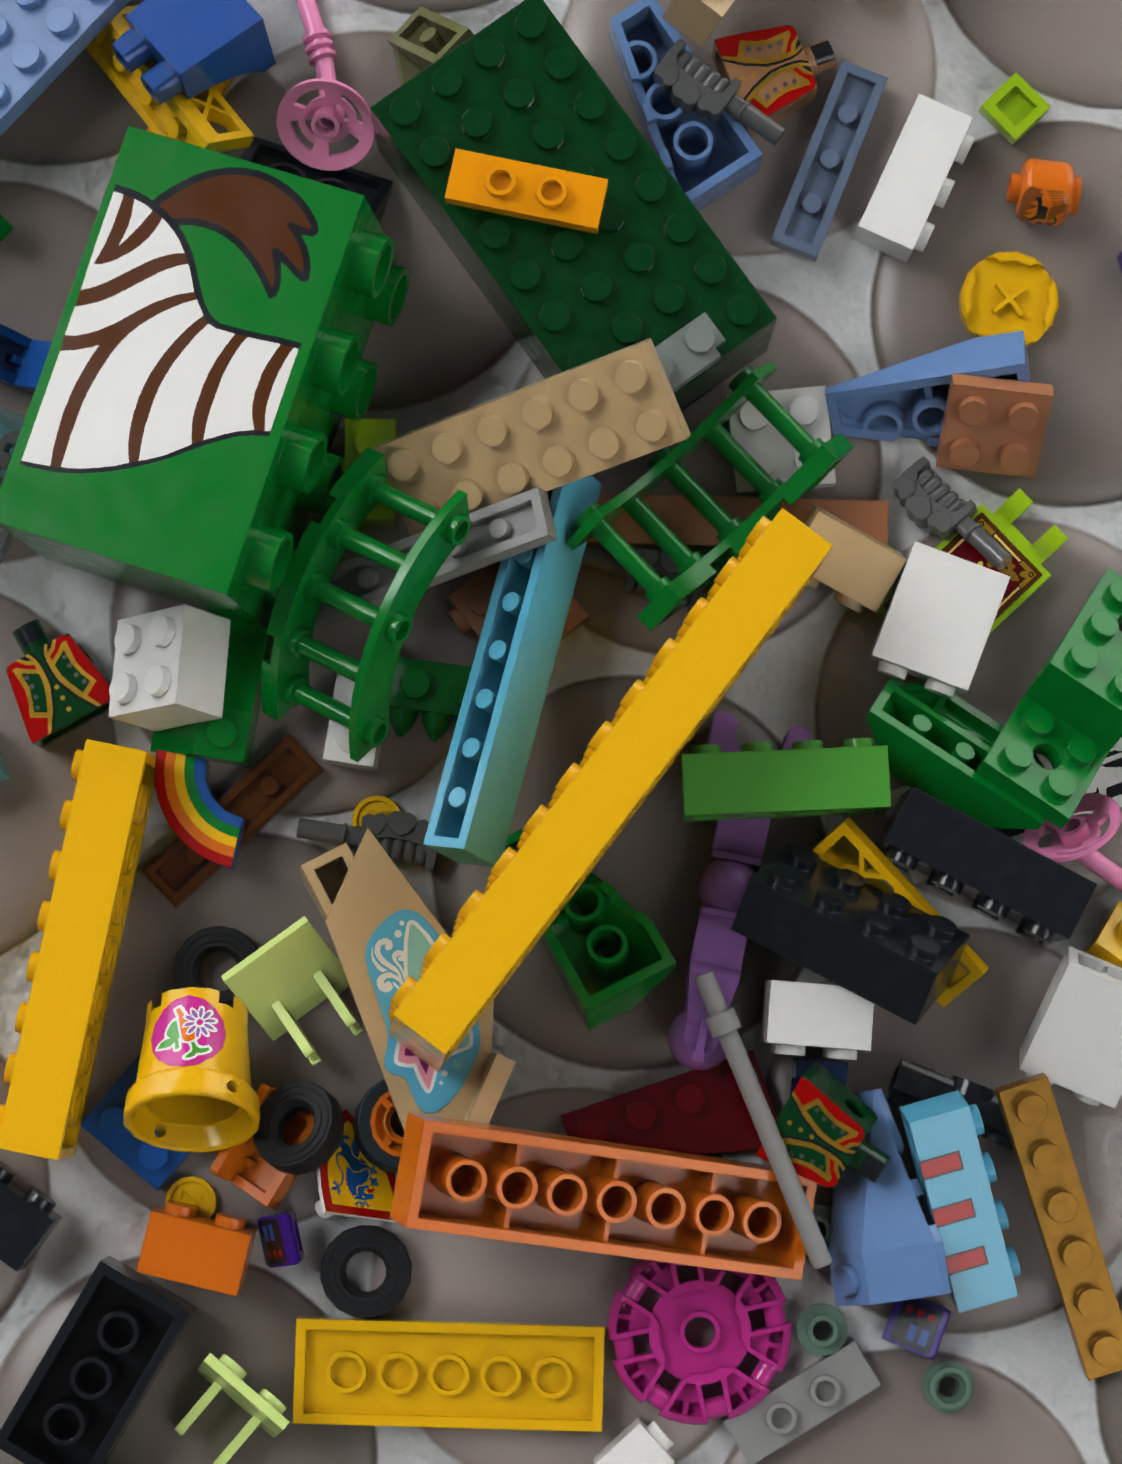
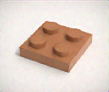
[936,373,1054,478]

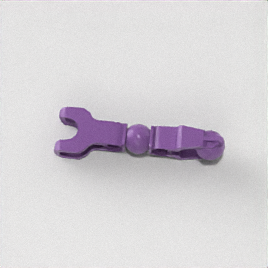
[668,710,811,1070]

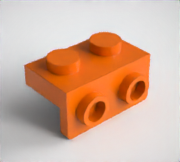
[209,1083,314,1210]

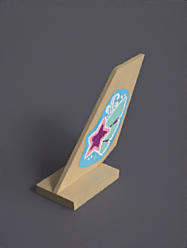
[325,827,516,1131]

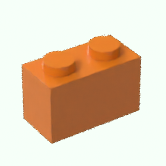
[136,1200,257,1296]

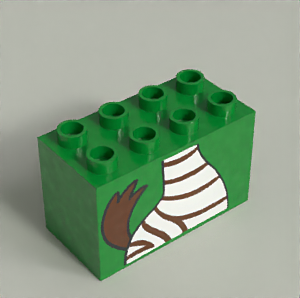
[0,126,410,629]

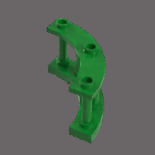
[566,361,854,632]
[261,447,471,762]

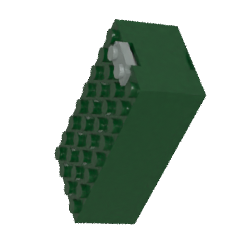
[370,0,777,411]

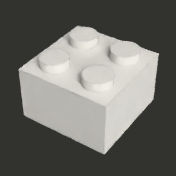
[108,604,231,731]
[759,980,874,1060]

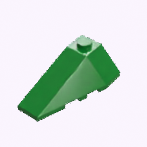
[150,611,272,767]
[504,827,677,1030]

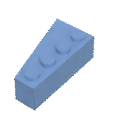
[609,0,763,211]

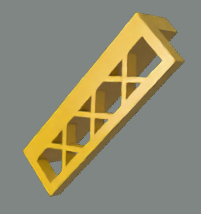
[85,5,255,152]
[812,817,989,1008]

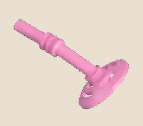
[276,0,375,171]
[1023,793,1122,892]

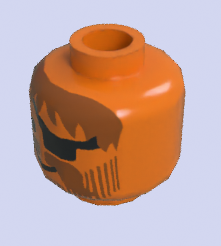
[1006,158,1082,226]

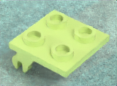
[221,916,364,1067]
[174,1353,290,1464]

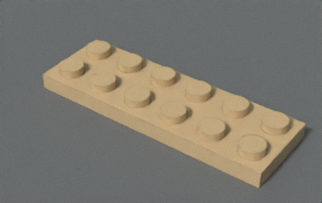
[373,338,691,536]

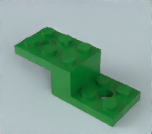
[975,567,1122,829]

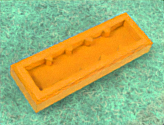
[444,148,608,234]

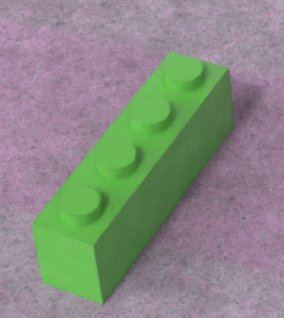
[679,738,891,822]

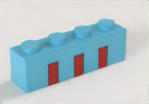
[899,1090,1021,1313]

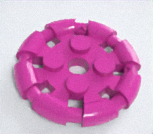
[607,1259,792,1425]

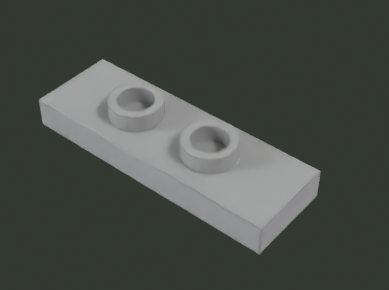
[722,1339,881,1464]

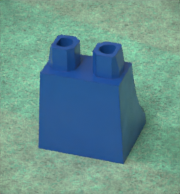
[111,0,276,105]

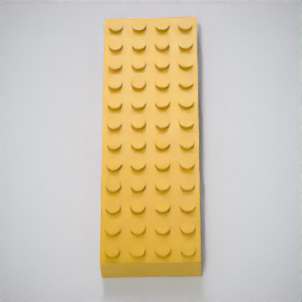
[388,508,833,1072]

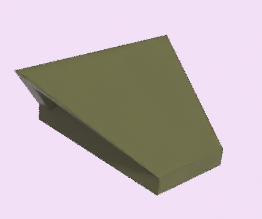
[388,6,474,85]

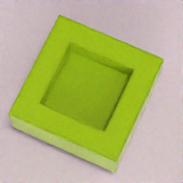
[978,72,1051,145]

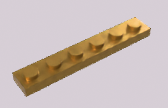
[994,1072,1122,1381]

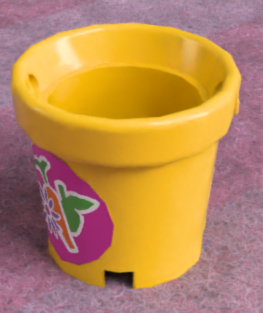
[124,987,260,1153]

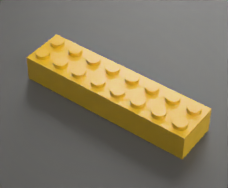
[0,739,156,1161]

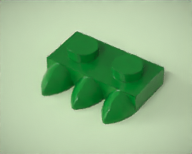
[389,657,472,742]

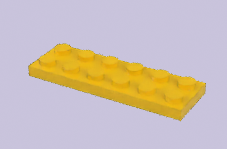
[293,1317,605,1432]

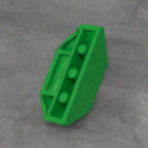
[865,679,1045,829]

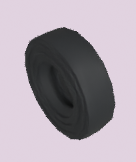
[173,926,258,1008]
[253,1081,344,1175]
[320,1225,412,1318]

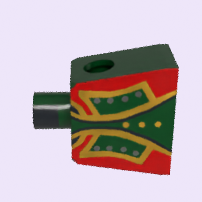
[6,619,111,748]
[756,1061,891,1188]

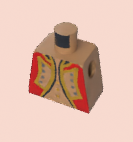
[712,25,836,138]

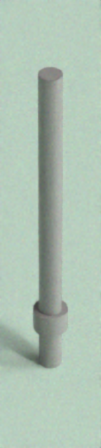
[694,970,833,1270]

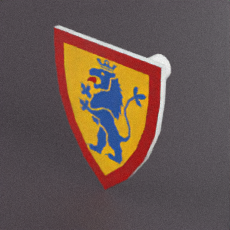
[315,1109,397,1223]

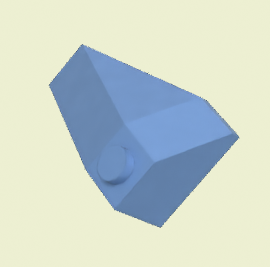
[825,330,1031,447]
[828,1089,951,1306]

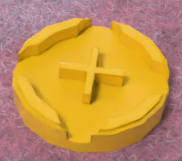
[958,251,1059,347]

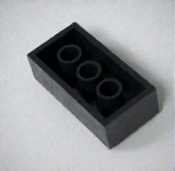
[875,787,1097,945]
[731,843,970,1025]
[0,1256,197,1464]

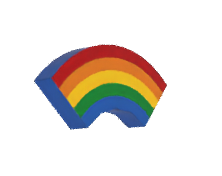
[154,749,246,870]

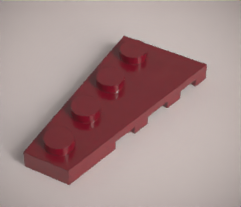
[561,1050,777,1154]

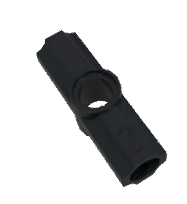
[886,1059,1013,1150]

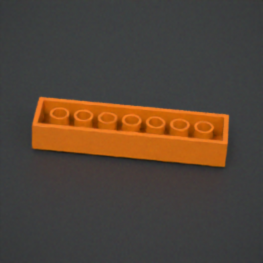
[390,1112,817,1280]

